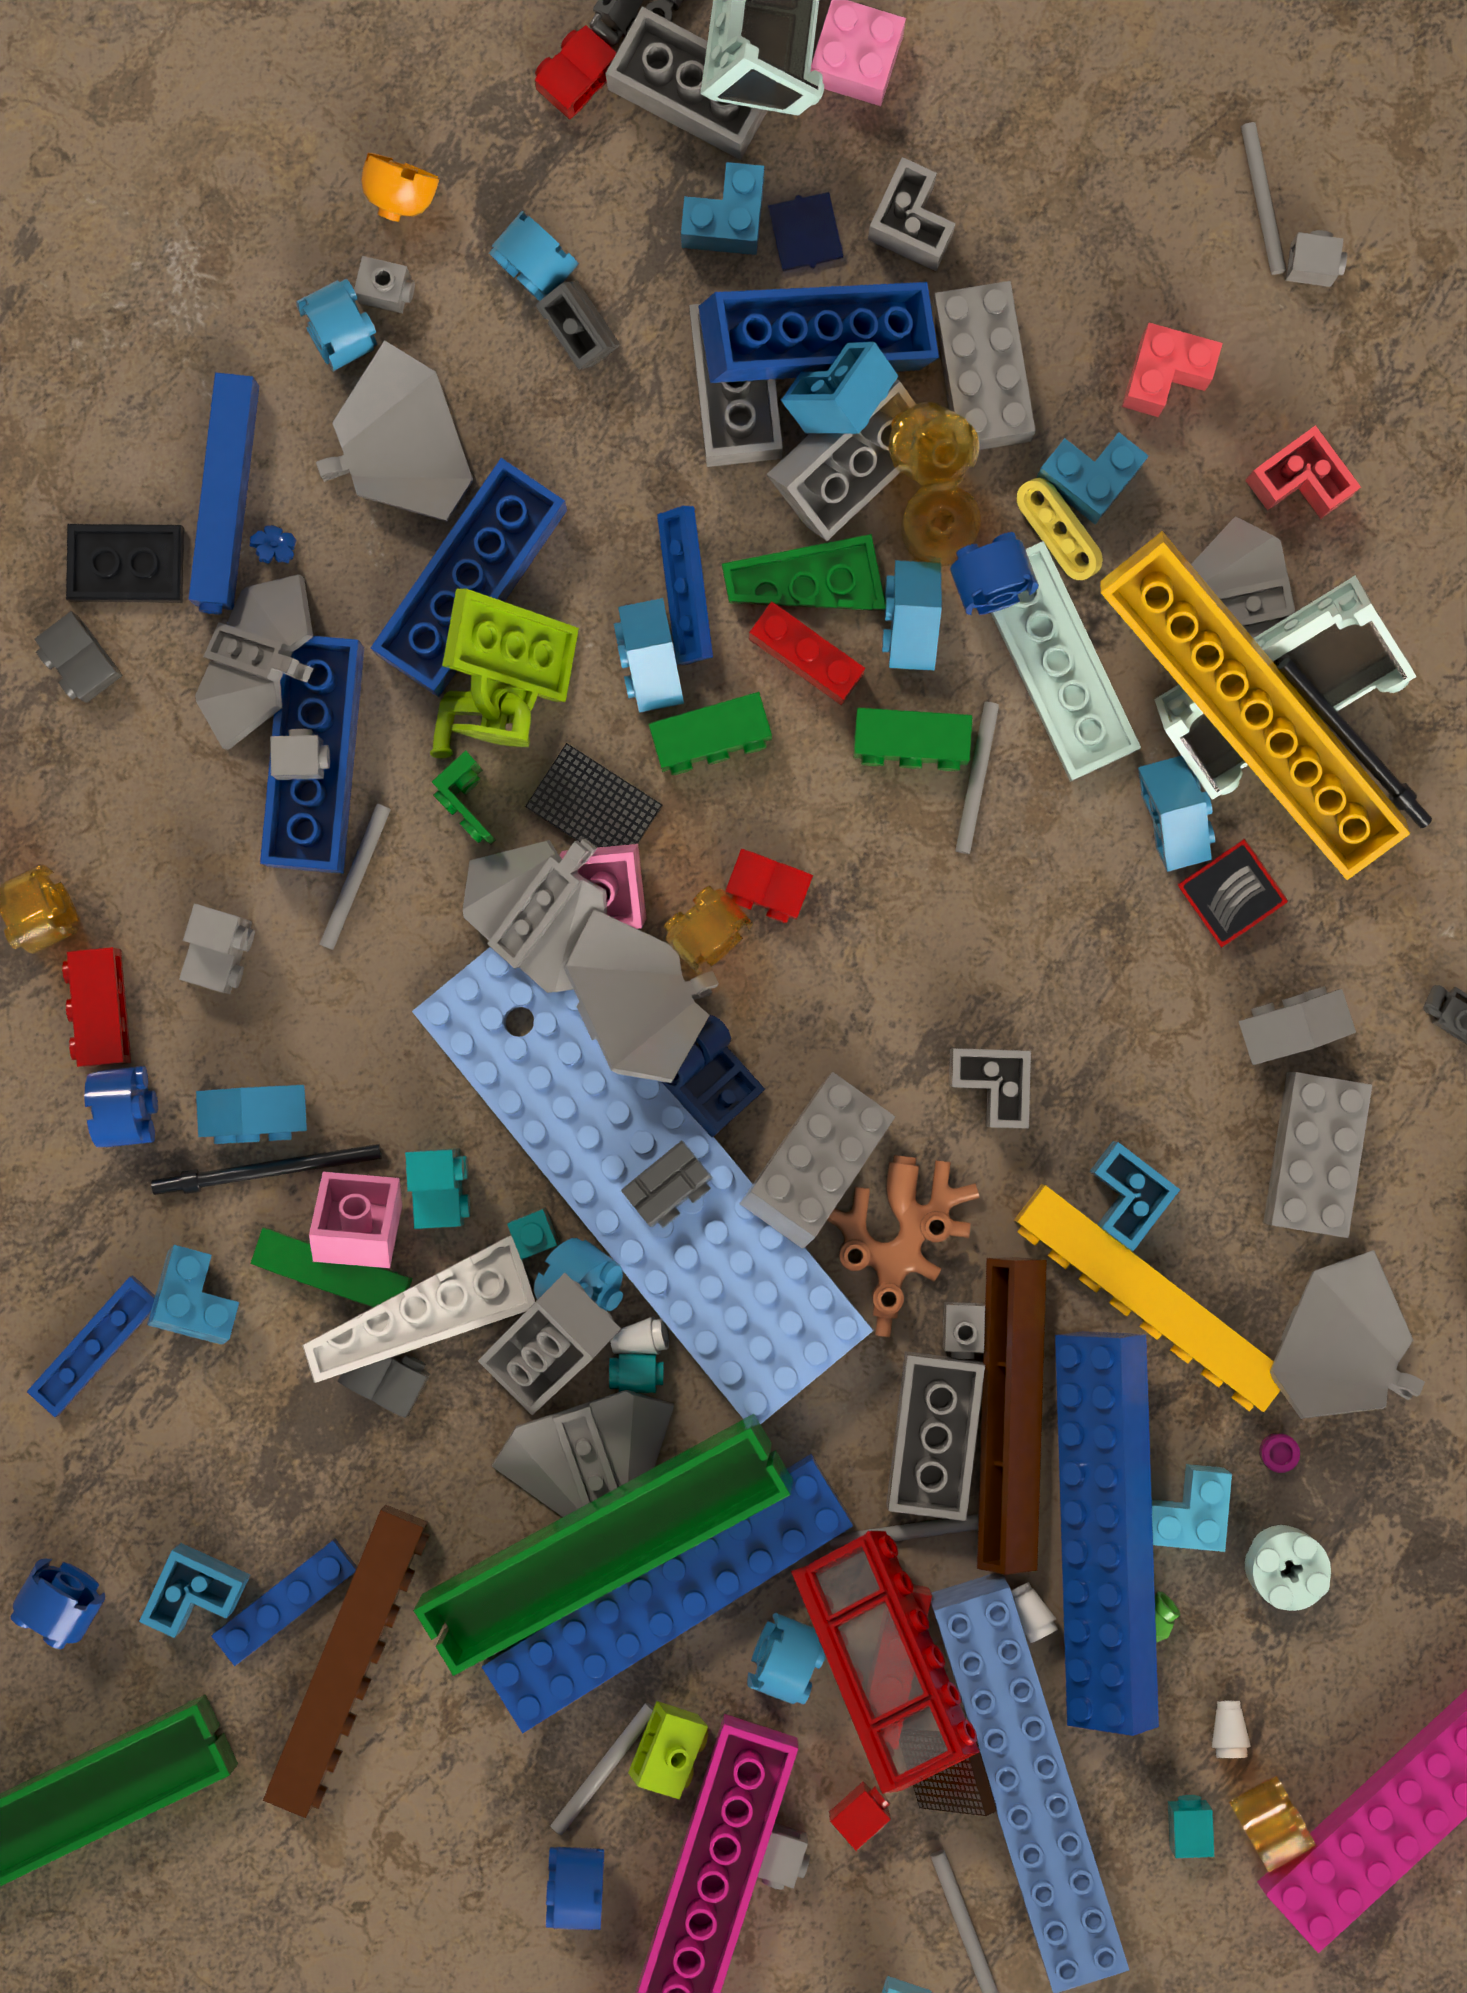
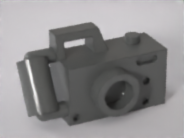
[590,0,644,47]
[1423,985,1467,1045]

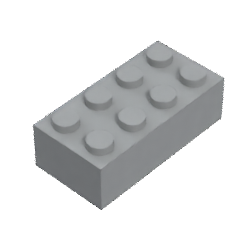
[606,7,777,160]
[932,281,1036,454]
[689,304,783,467]
[766,379,938,541]
[740,1072,895,1249]
[1263,1072,1372,1238]
[478,1273,621,1415]
[886,1351,985,1521]

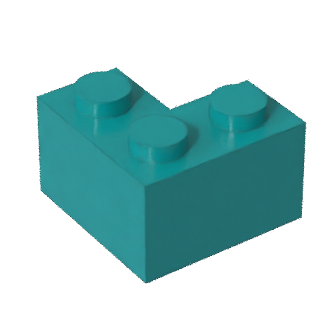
[405,1148,470,1229]

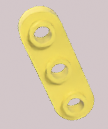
[1017,478,1103,580]

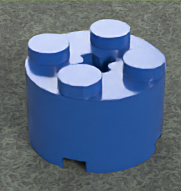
[950,532,1039,615]
[84,1066,158,1148]
[10,1558,106,1649]
[546,1847,604,1930]

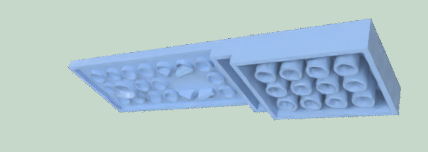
[412,947,874,1424]

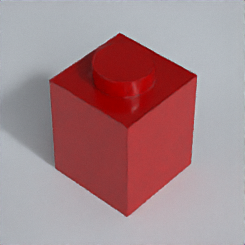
[829,1781,891,1851]

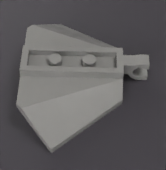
[316,340,473,522]
[1191,516,1304,667]
[195,574,313,750]
[463,839,607,993]
[564,909,719,1083]
[1270,1250,1425,1419]
[492,1390,674,1517]

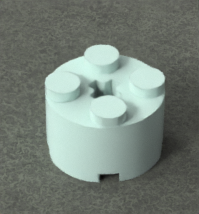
[1245,1525,1331,1611]

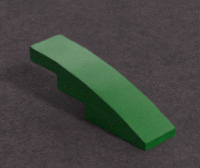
[250,1227,413,1307]

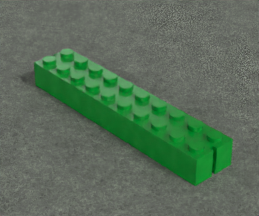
[413,1414,793,1676]
[0,1694,238,1886]

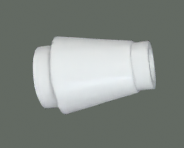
[610,1316,669,1355]
[1011,1582,1058,1644]
[1212,1701,1251,1758]

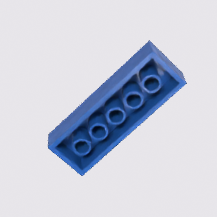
[698,282,939,383]
[371,458,567,697]
[260,636,365,874]

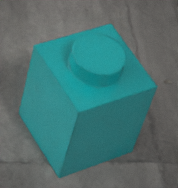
[507,1207,560,1260]
[1168,1795,1215,1858]

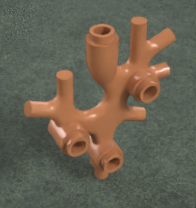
[827,1155,979,1337]

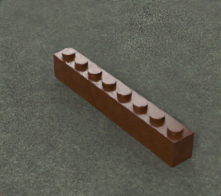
[977,1257,1047,1575]
[263,1504,430,1818]

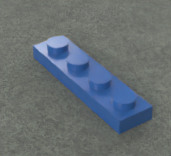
[657,505,713,665]
[27,1276,155,1417]
[211,1538,357,1666]

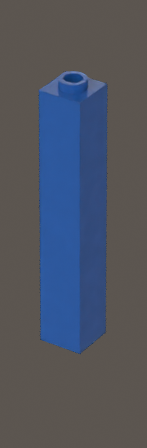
[189,372,259,615]

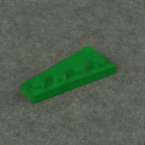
[722,534,886,611]

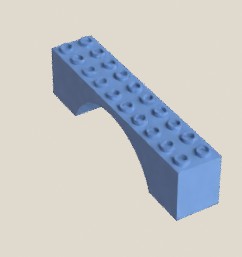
[931,1573,1129,1993]

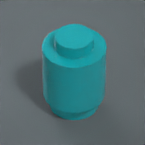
[609,1354,664,1393]

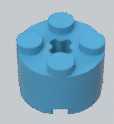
[489,211,579,301]
[296,279,378,371]
[534,1238,623,1311]
[747,1613,826,1704]

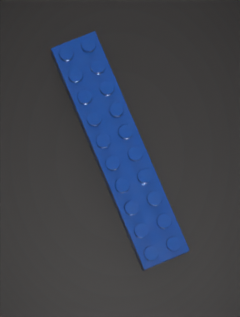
[1055,1331,1159,1736]
[482,1454,854,1734]

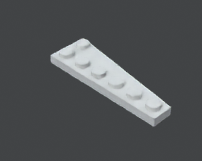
[302,1236,535,1383]

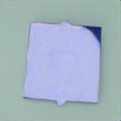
[768,192,843,271]

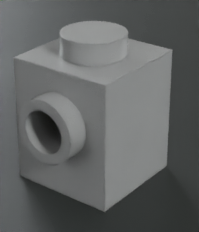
[1285,230,1347,287]
[354,256,415,314]
[270,729,330,780]
[942,1302,985,1359]
[758,1823,810,1890]

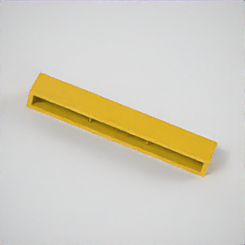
[1014,1184,1281,1412]

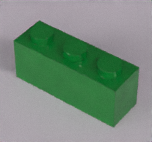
[649,692,772,775]
[853,708,973,771]

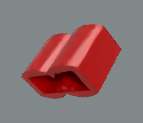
[534,25,617,120]
[725,848,813,924]

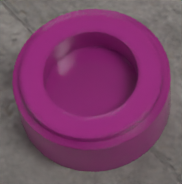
[1259,1433,1300,1473]

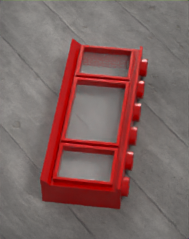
[791,1531,980,1794]

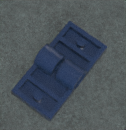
[661,1015,765,1138]

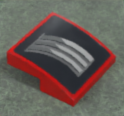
[1178,838,1289,948]

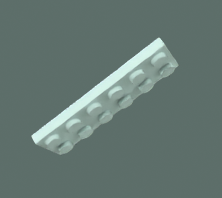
[991,541,1141,782]

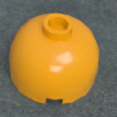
[361,152,440,222]

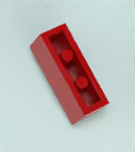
[749,601,865,706]
[62,947,131,1067]

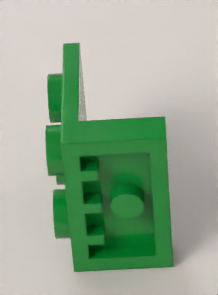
[432,750,496,845]

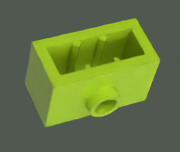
[628,1701,708,1800]

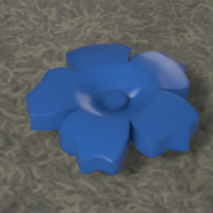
[250,525,297,564]

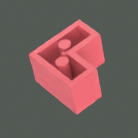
[1122,323,1223,417]
[1245,425,1361,519]

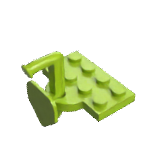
[430,589,579,758]

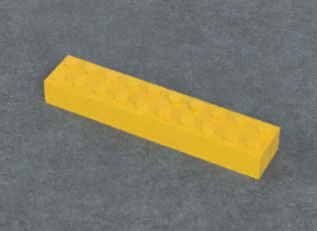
[1100,531,1410,880]

